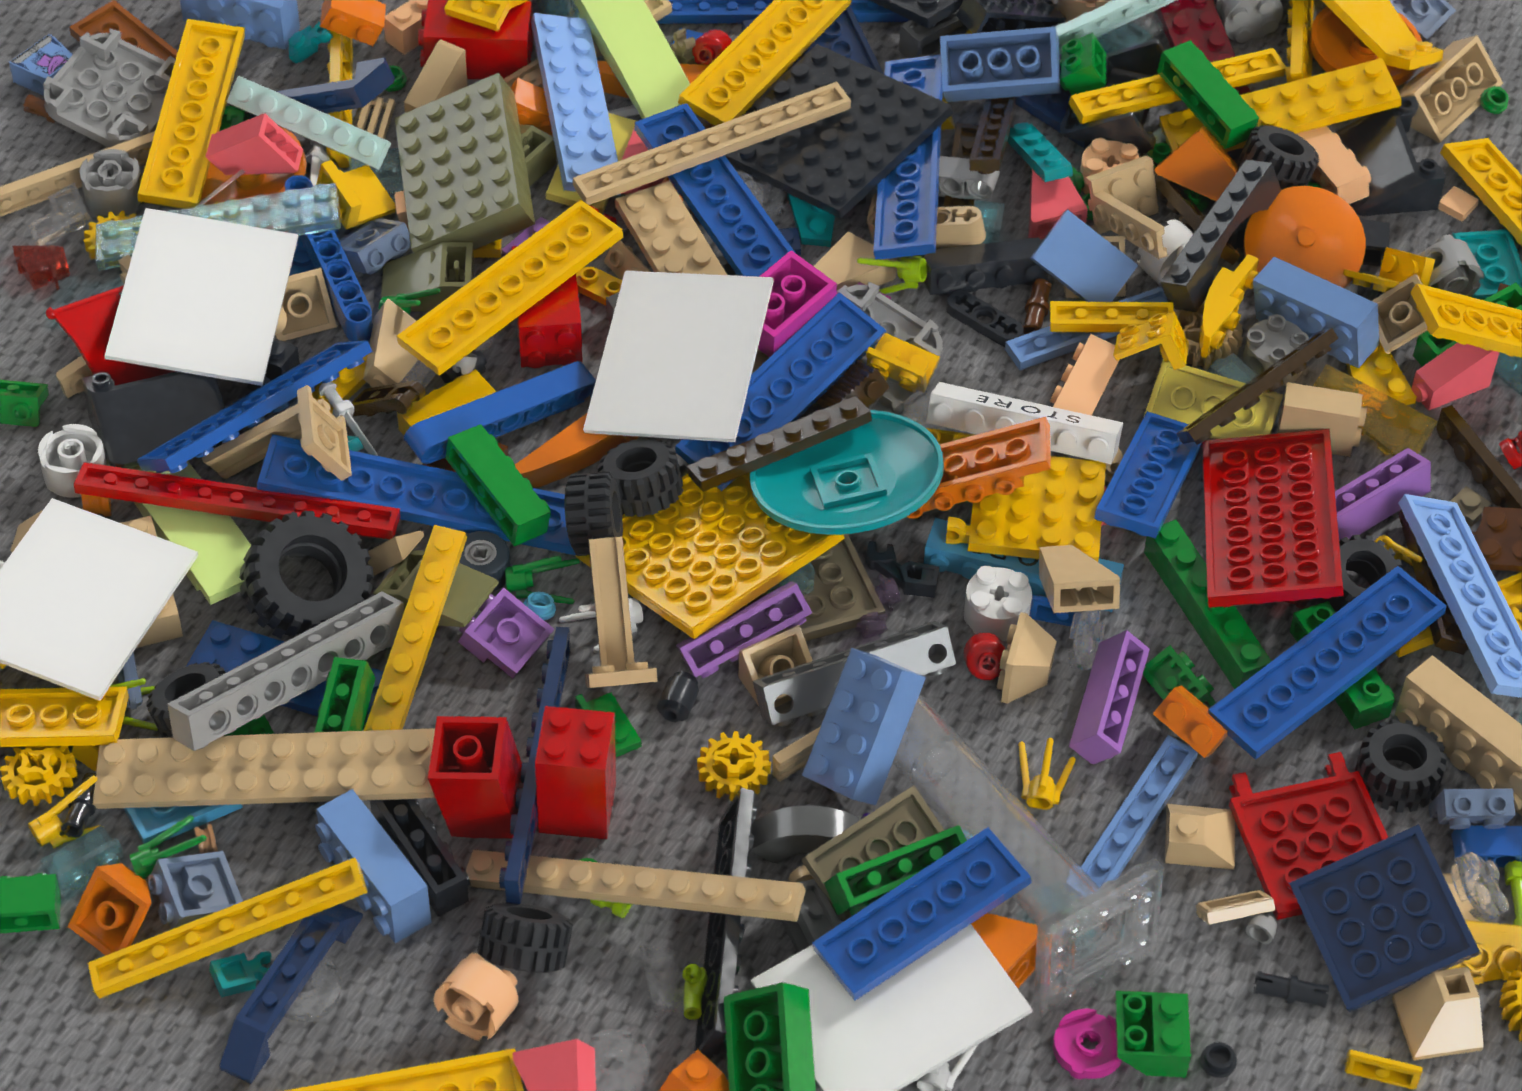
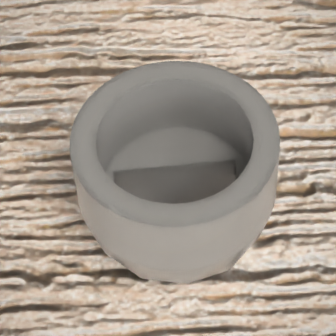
[452,353,478,375]
[1246,913,1277,944]

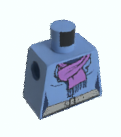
[9,34,73,96]

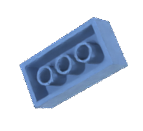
[180,0,300,50]
[940,27,1061,102]
[1253,257,1379,368]
[802,648,926,805]
[315,789,431,943]

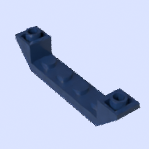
[228,58,395,120]
[219,904,363,1084]

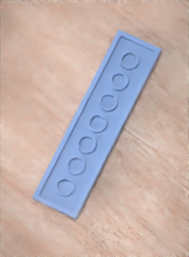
[531,13,621,195]
[1399,494,1522,698]

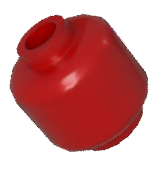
[692,29,732,65]
[963,632,1006,680]

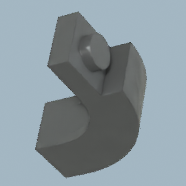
[751,805,859,863]

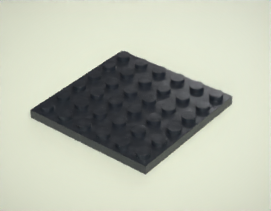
[725,44,953,219]

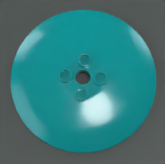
[750,410,944,535]

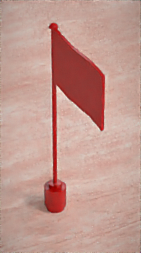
[46,221,289,386]

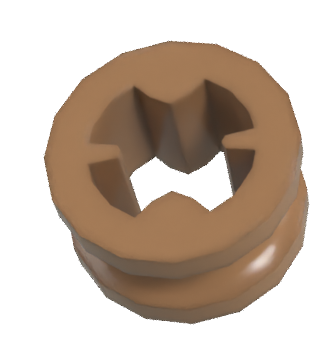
[194,824,218,854]

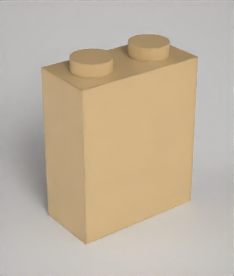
[1277,382,1367,457]

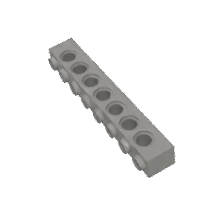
[167,592,404,751]

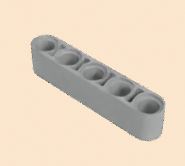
[874,156,1000,200]

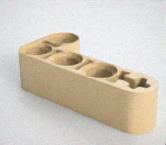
[867,193,986,248]

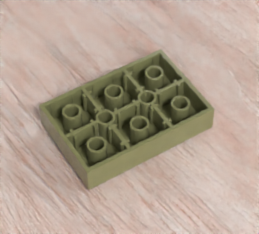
[395,73,535,253]

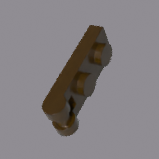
[351,381,426,417]

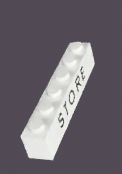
[926,382,1123,464]

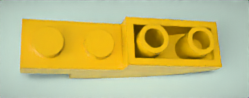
[1199,254,1259,358]

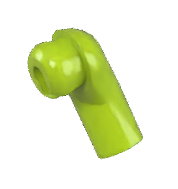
[682,964,708,1020]

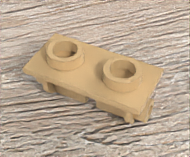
[604,240,651,280]

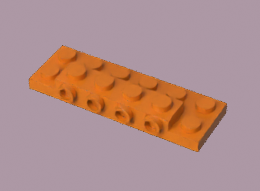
[906,416,1051,519]

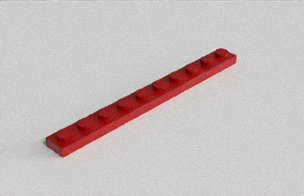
[74,462,400,540]

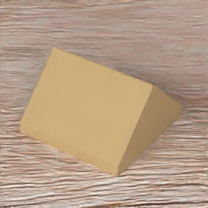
[275,268,337,341]
[738,625,813,707]

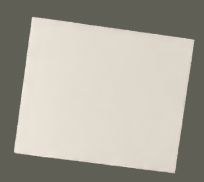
[105,208,298,386]
[583,271,774,442]
[0,498,198,701]
[751,924,1032,1091]

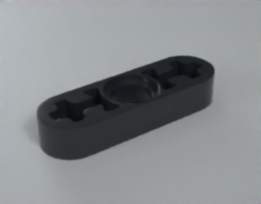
[946,290,1024,347]

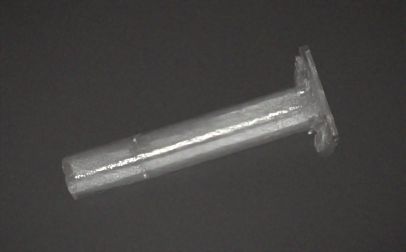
[893,693,1164,1018]

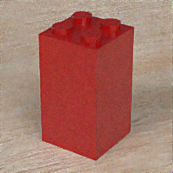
[418,0,533,80]
[511,246,583,368]
[535,706,616,839]
[428,716,524,839]

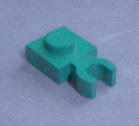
[288,20,333,63]
[209,951,272,998]

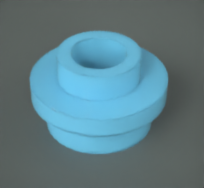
[523,592,556,620]

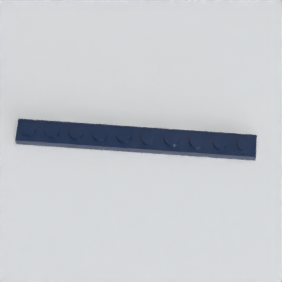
[499,627,571,904]

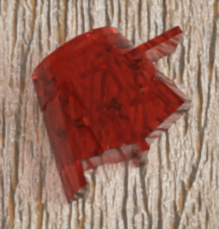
[12,245,70,290]

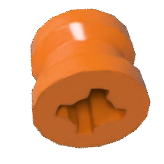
[81,494,112,517]

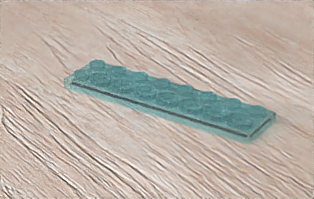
[96,183,341,271]

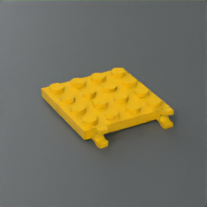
[945,456,1106,562]

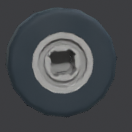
[459,531,511,592]

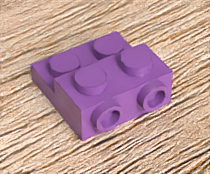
[458,587,554,678]

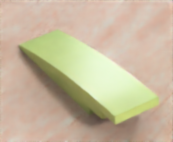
[573,0,696,119]
[106,459,251,605]

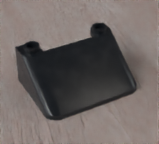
[1060,39,1165,153]
[1335,97,1446,216]
[82,371,225,468]

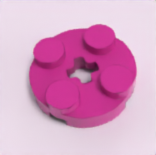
[1053,1008,1122,1079]

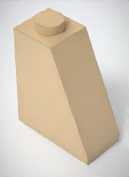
[404,39,467,113]
[814,232,898,294]
[363,299,419,388]
[1039,545,1120,613]

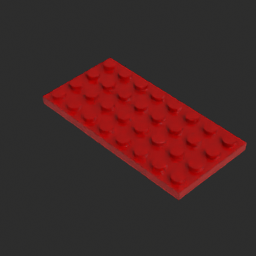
[1203,429,1344,608]

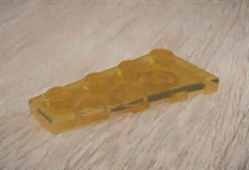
[1313,364,1438,456]

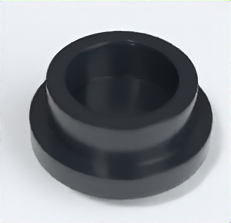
[1200,1042,1237,1078]

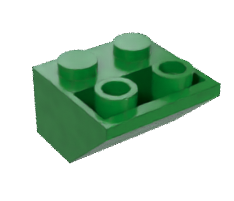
[1115,991,1191,1078]

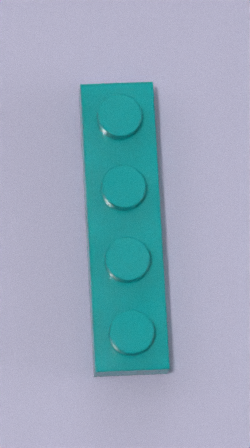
[1007,123,1073,182]

